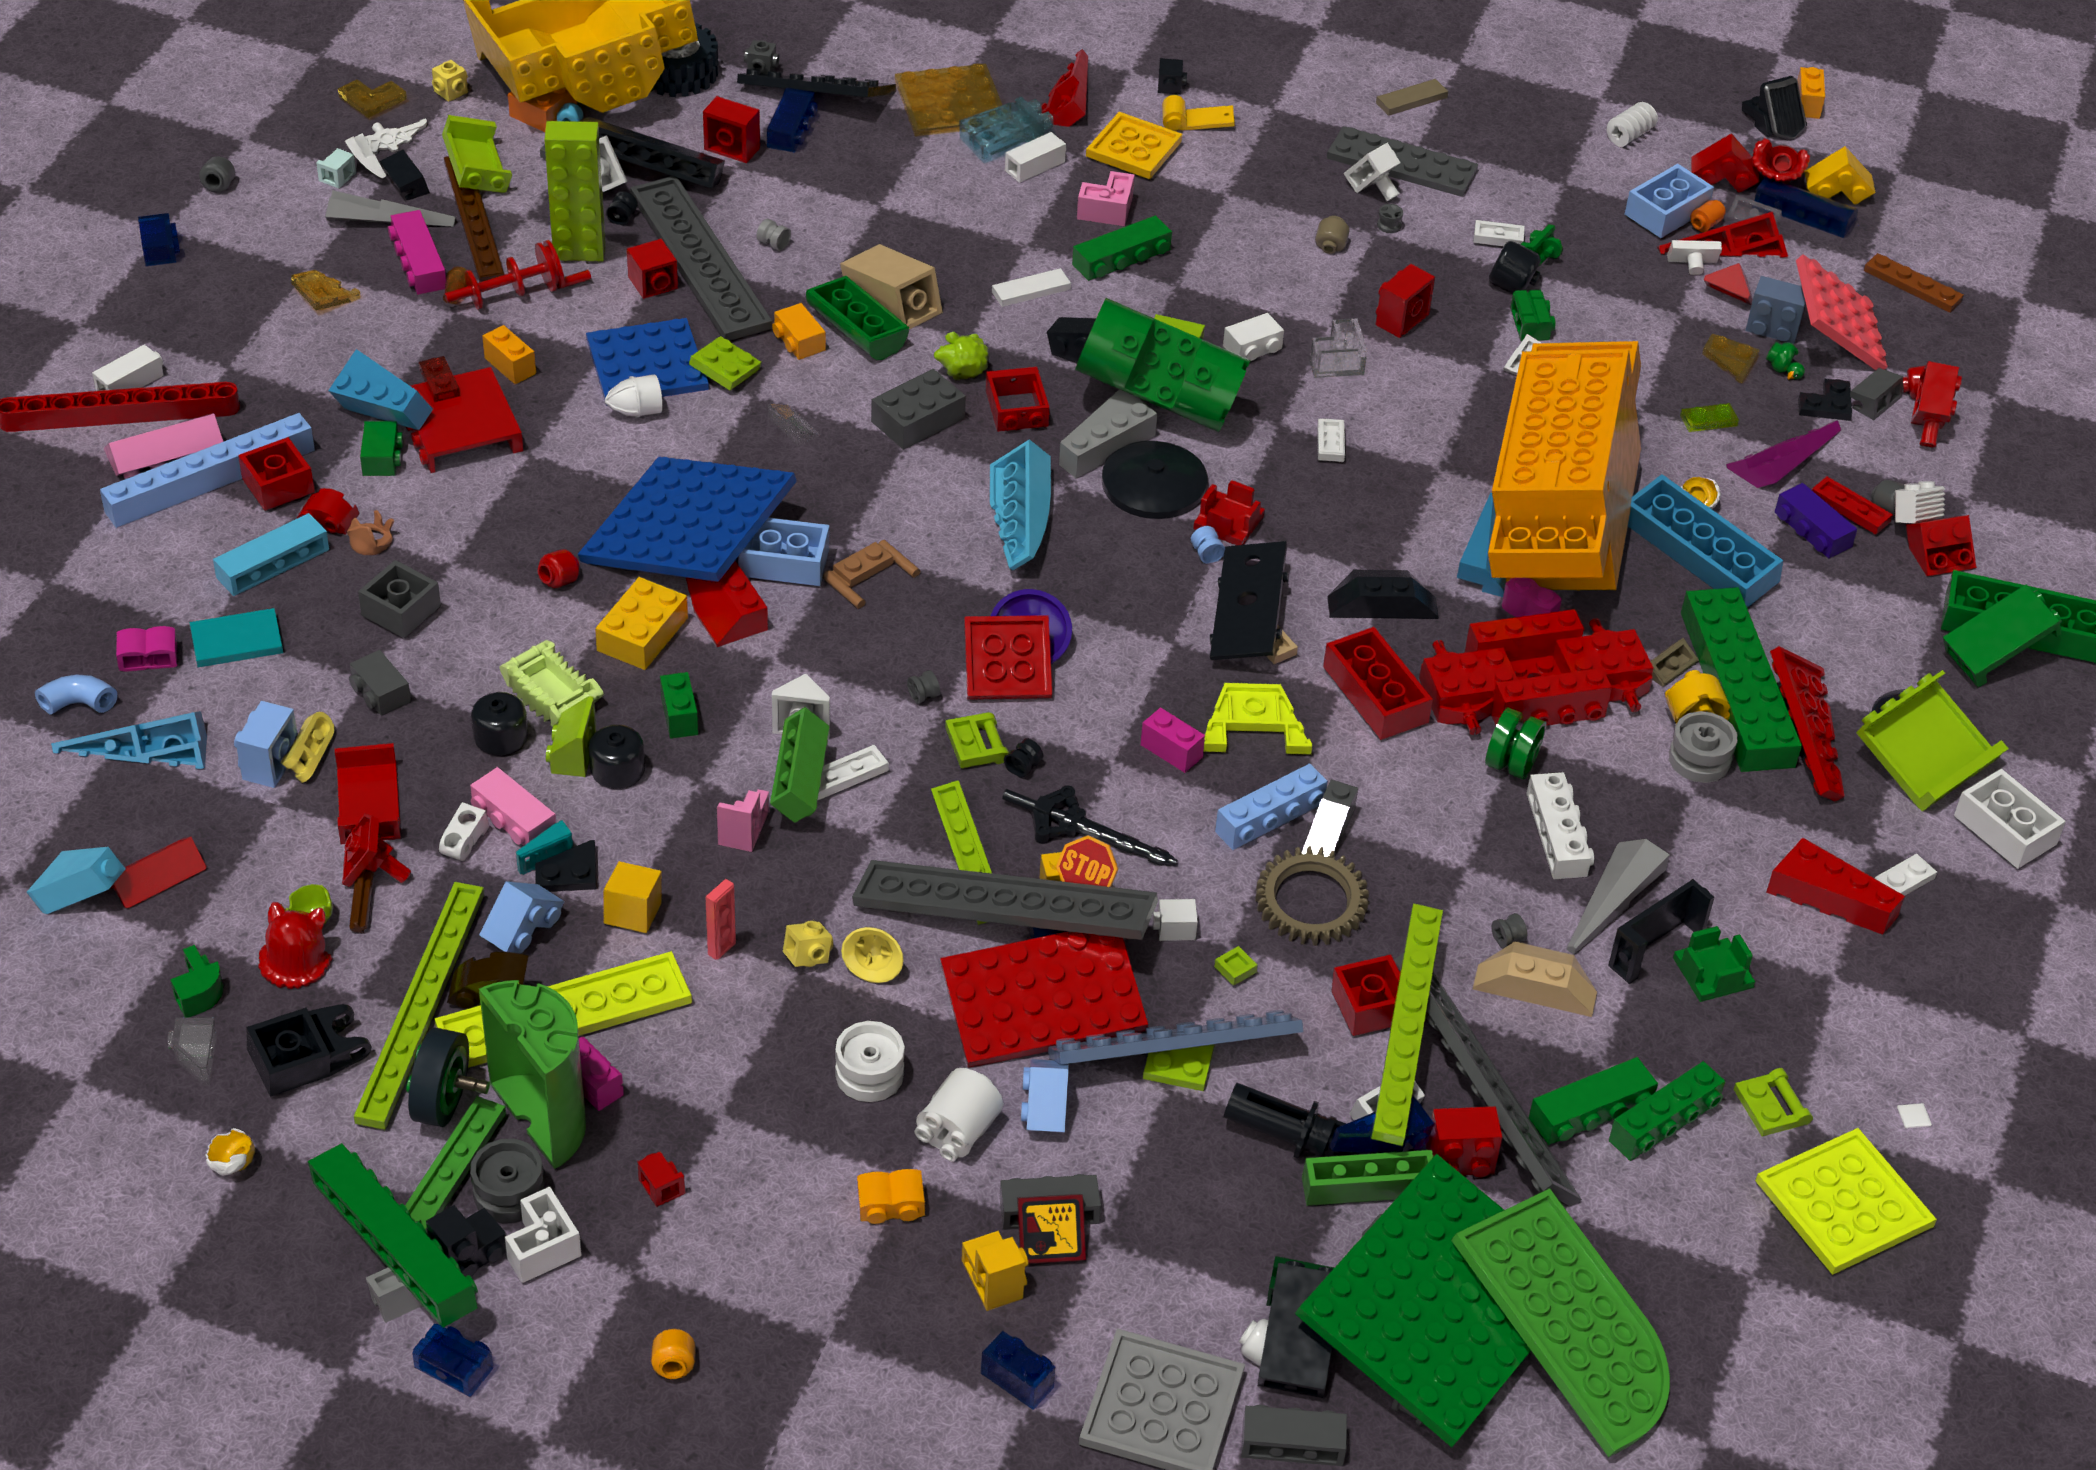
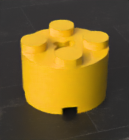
[1665,670,1730,724]

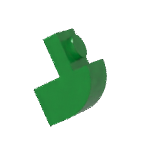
[170,945,223,1019]

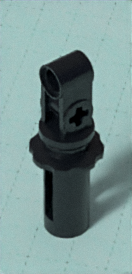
[1223,1082,1394,1158]

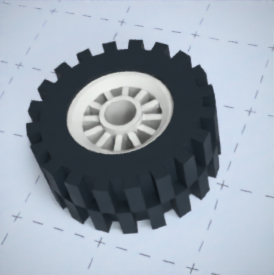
[651,23,719,97]

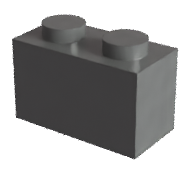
[349,650,411,716]

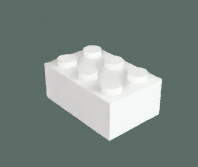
[1954,769,2066,869]

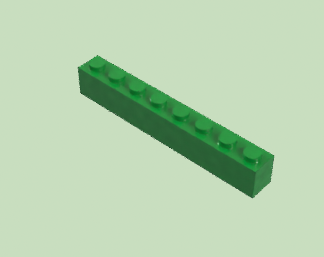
[308,1143,478,1328]

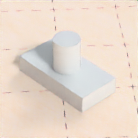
[1667,240,1722,275]

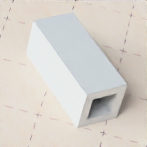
[1005,132,1066,183]
[92,344,164,391]

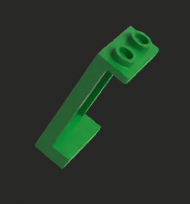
[1943,584,2062,687]

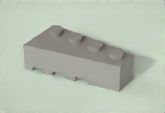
[1059,389,1157,479]

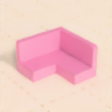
[1077,171,1135,226]
[717,789,770,852]

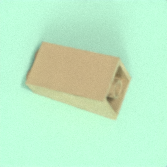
[840,244,943,329]

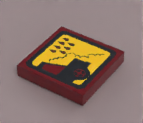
[1017,1194,1086,1263]

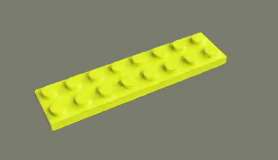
[434,951,692,1068]

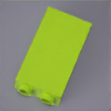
[442,115,512,193]

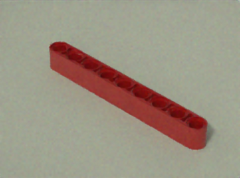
[0,382,240,432]

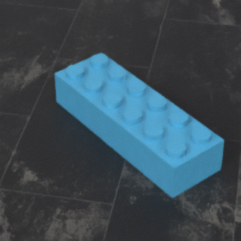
[1628,474,1783,607]

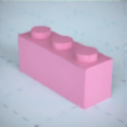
[470,767,556,846]

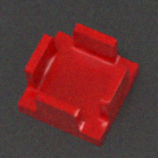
[1193,480,1265,545]

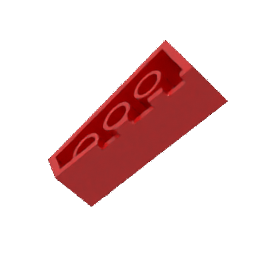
[1766,838,1905,935]

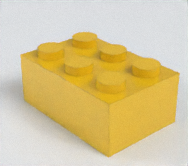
[595,577,688,670]

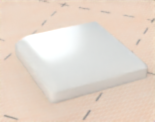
[1897,1103,1932,1128]

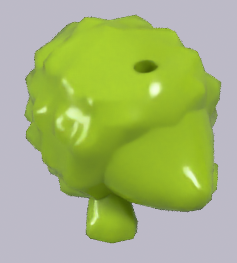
[934,332,989,380]

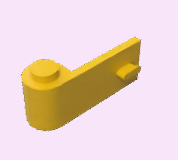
[1162,95,1235,130]

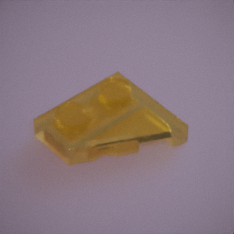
[291,270,360,311]
[1702,333,1760,384]

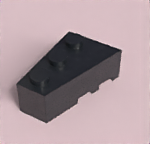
[1047,317,1096,363]

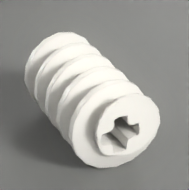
[1607,102,1658,147]

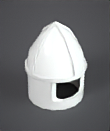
[605,374,662,418]

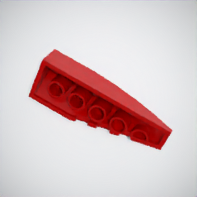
[686,561,768,647]

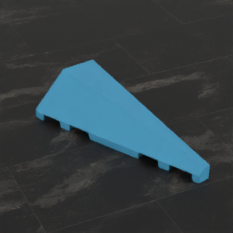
[1457,492,1507,597]
[51,711,207,769]

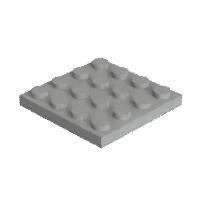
[1079,1328,1245,1470]

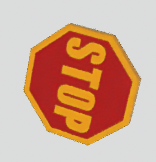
[1056,835,1119,887]

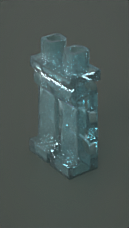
[959,96,1053,163]

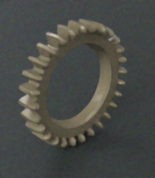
[1255,846,1369,946]

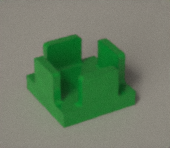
[1673,926,1755,1002]

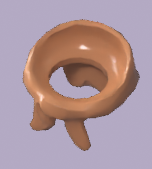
[347,510,394,555]

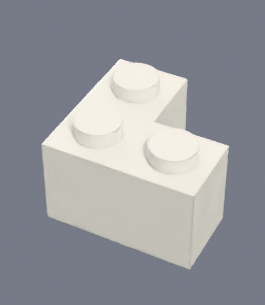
[505,1187,581,1283]

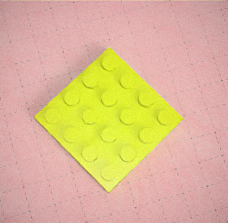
[1755,1128,1937,1275]

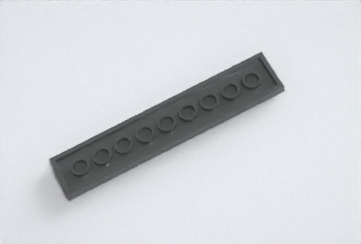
[630,176,772,341]
[852,860,1158,940]
[1395,952,1582,1206]

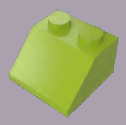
[546,696,596,777]

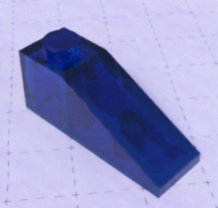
[1329,1095,1435,1153]

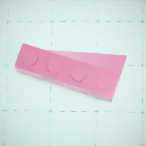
[104,414,223,479]

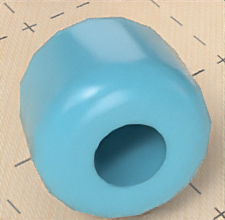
[557,103,583,122]

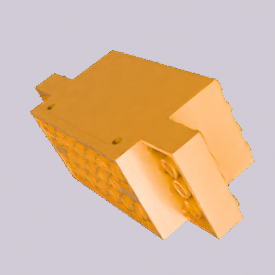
[1488,341,1641,590]

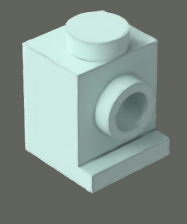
[316,148,356,188]

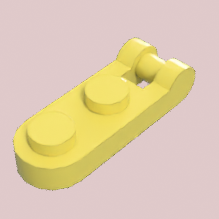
[281,712,334,783]

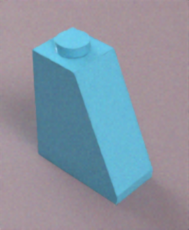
[27,847,125,914]

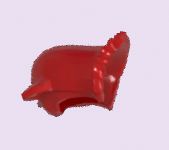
[1752,138,1810,184]
[258,902,332,989]

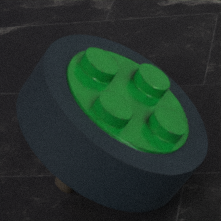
[406,1027,490,1127]

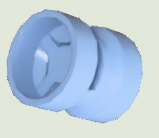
[1191,526,1225,564]

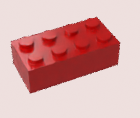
[1323,627,1433,740]

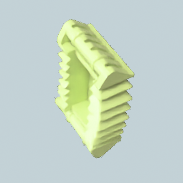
[499,640,604,727]

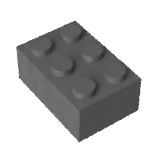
[871,368,966,450]

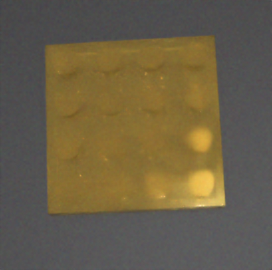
[895,64,1008,137]

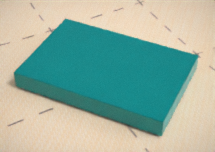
[189,608,283,668]

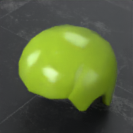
[286,884,333,924]

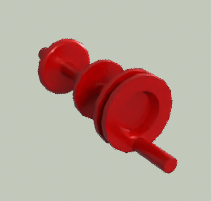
[445,240,591,309]

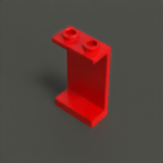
[334,743,401,845]

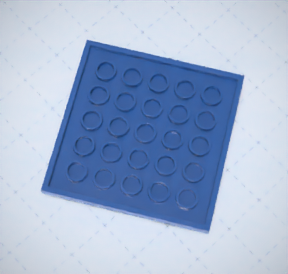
[578,456,797,582]

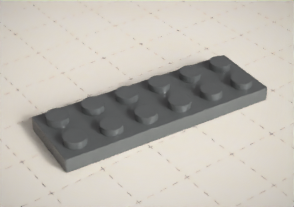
[1327,126,1478,197]

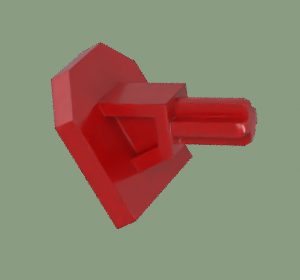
[342,813,411,887]

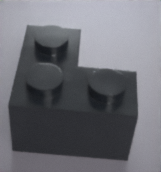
[426,1205,507,1277]

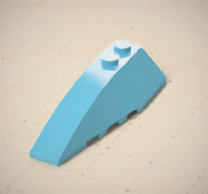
[990,439,1051,571]

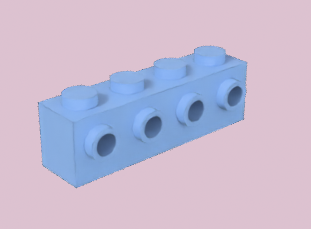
[1215,763,1328,850]

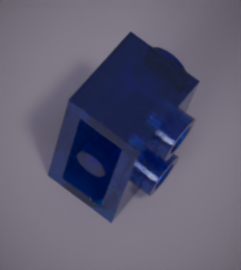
[981,1331,1056,1410]

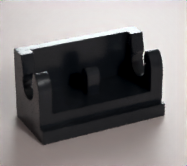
[379,149,430,200]

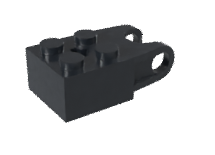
[246,1004,372,1097]

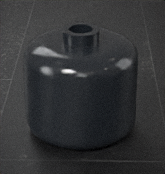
[1489,241,1541,293]
[471,692,529,756]
[588,725,645,789]

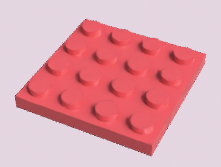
[1796,254,1887,370]

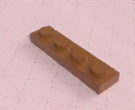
[1864,253,1964,313]

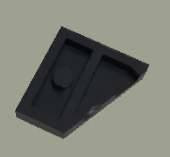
[535,840,596,892]

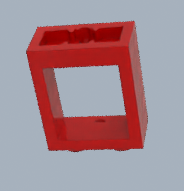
[986,367,1050,432]

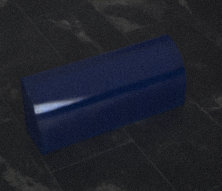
[1753,177,1858,238]

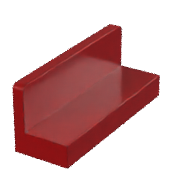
[110,836,206,908]

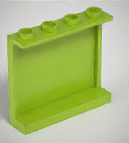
[1856,670,2009,811]

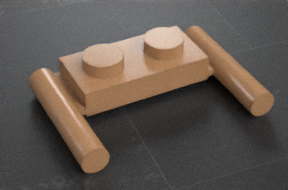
[822,540,921,609]

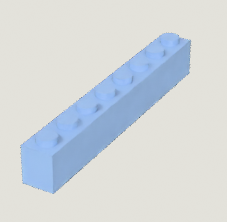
[100,413,315,528]

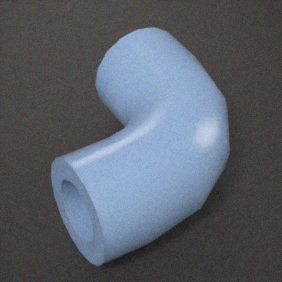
[35,674,117,715]

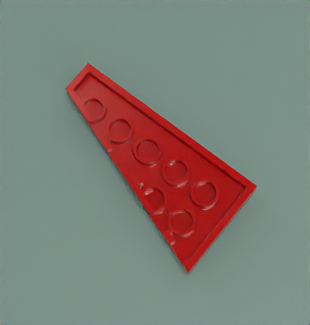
[1770,646,1845,801]

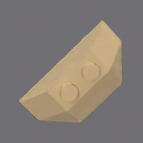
[1473,942,1597,1017]

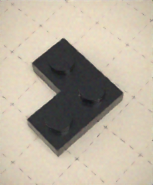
[1798,378,1852,421]

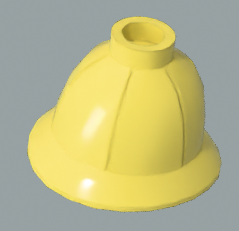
[841,927,903,983]

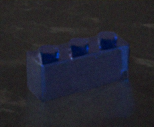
[767,88,817,153]

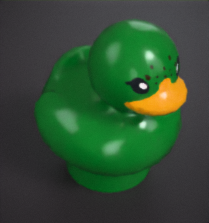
[1766,341,1805,380]

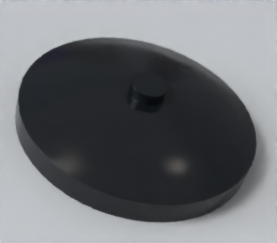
[1102,441,1208,519]

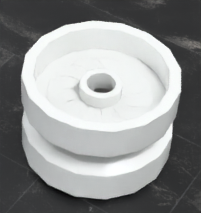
[835,1021,905,1102]

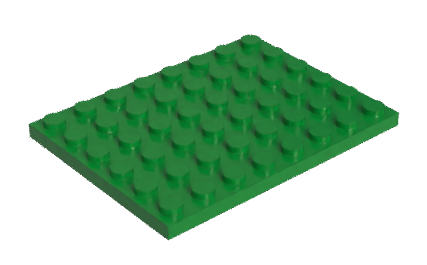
[1295,1154,1531,1447]

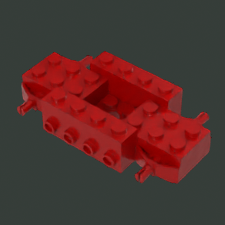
[1419,609,1654,735]

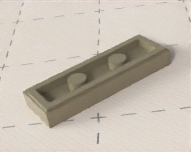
[1376,79,1448,116]

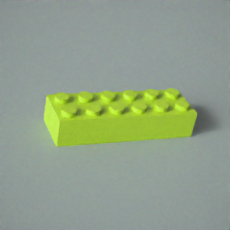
[544,121,605,261]

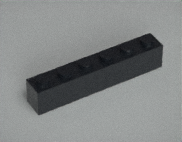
[579,117,725,188]

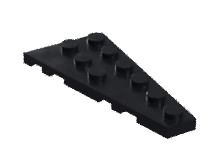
[737,69,896,97]

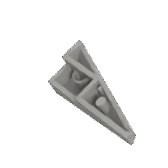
[325,190,456,227]
[1567,839,1670,955]

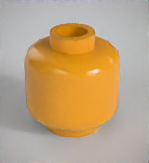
[651,1329,696,1379]

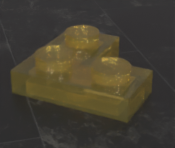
[338,79,407,118]

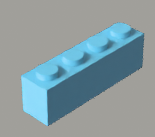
[213,513,329,596]

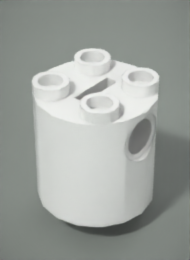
[914,1068,1004,1162]

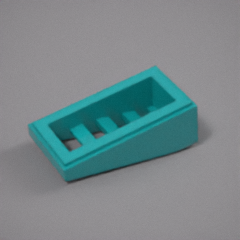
[516,820,573,875]

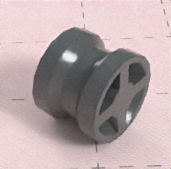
[1377,204,1403,233]
[907,670,940,704]
[1491,913,1528,949]

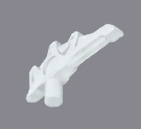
[365,119,427,154]

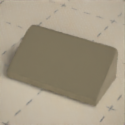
[1650,638,1699,687]

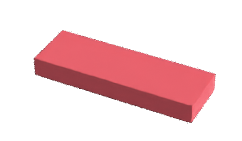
[706,879,736,960]

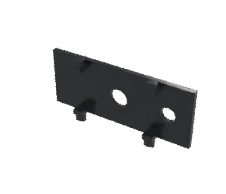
[1210,541,1289,660]

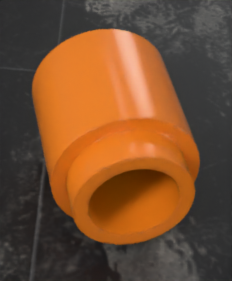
[1690,200,1726,232]

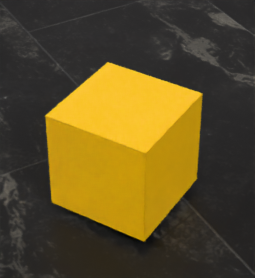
[603,861,662,933]

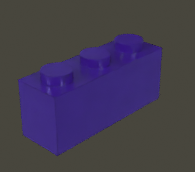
[1775,483,1857,559]

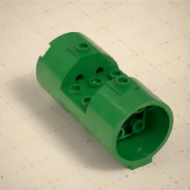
[1075,298,1250,432]

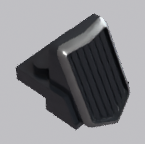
[1742,76,1807,140]

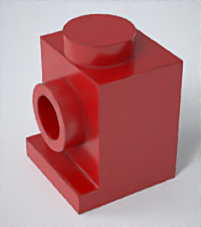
[637,1151,685,1207]

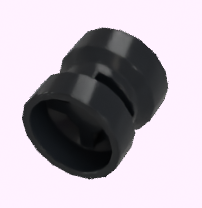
[606,191,638,226]
[1004,738,1044,778]

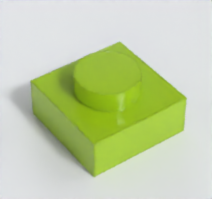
[1214,946,1258,986]

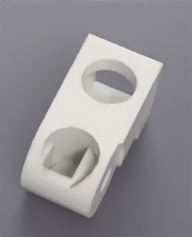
[439,802,489,861]

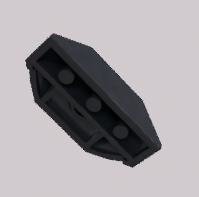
[1327,569,1439,619]

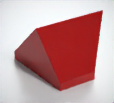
[1703,263,1753,305]

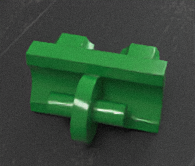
[1521,224,1563,266]

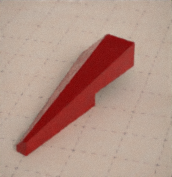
[1032,49,1088,127]
[1657,211,1788,258]

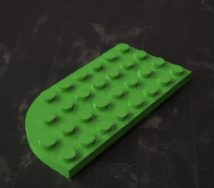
[1451,1188,1670,1457]

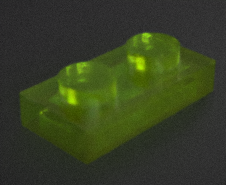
[1680,403,1739,432]

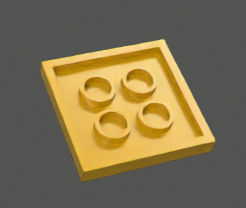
[1086,112,1183,179]

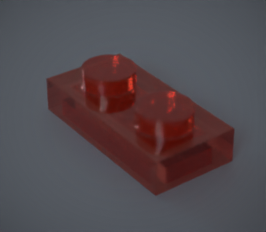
[419,356,460,402]

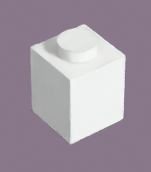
[1153,899,1197,941]

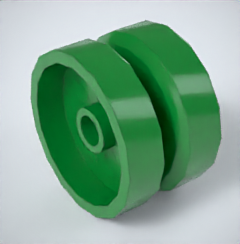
[1485,707,1546,779]

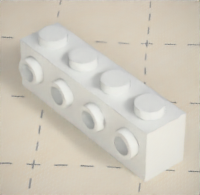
[1527,772,1594,879]

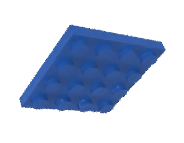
[586,318,709,406]

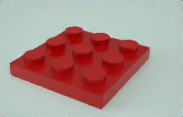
[964,615,1052,700]

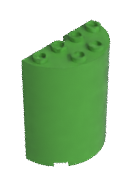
[479,980,586,1169]

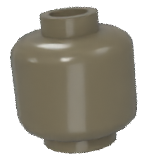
[1315,216,1350,254]

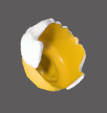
[1681,477,1721,510]
[205,1128,255,1176]

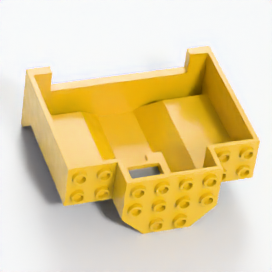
[463,0,698,113]

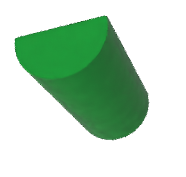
[806,276,910,360]

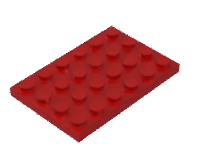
[940,932,1148,1068]

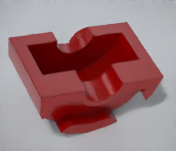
[297,488,359,535]

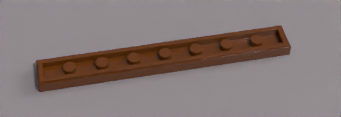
[443,156,504,282]

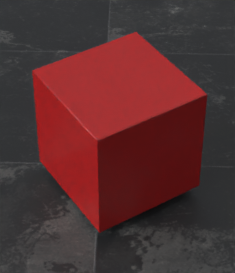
[627,239,678,299]

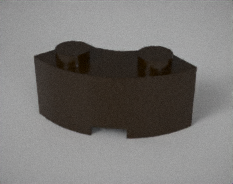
[447,952,529,1009]

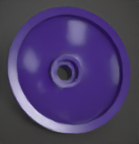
[991,589,1072,664]

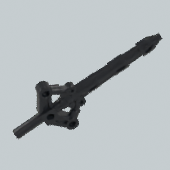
[1002,785,1178,867]

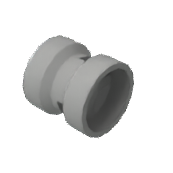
[757,219,791,251]

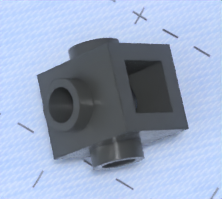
[744,40,779,74]

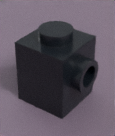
[1158,58,1187,95]

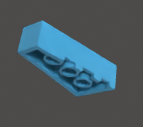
[328,349,433,430]

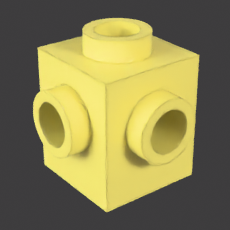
[432,60,468,102]
[783,921,833,967]

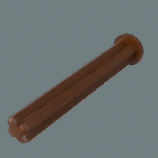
[349,833,381,933]

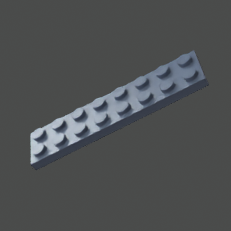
[1048,1010,1303,1065]

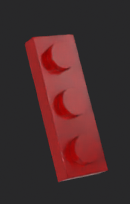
[1812,476,1893,535]

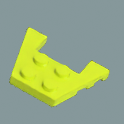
[1203,683,1312,754]

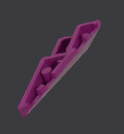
[1726,420,1841,488]

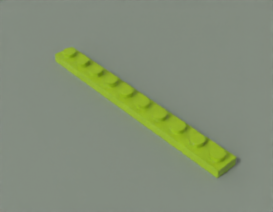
[354,882,484,1130]
[1371,903,1443,1146]

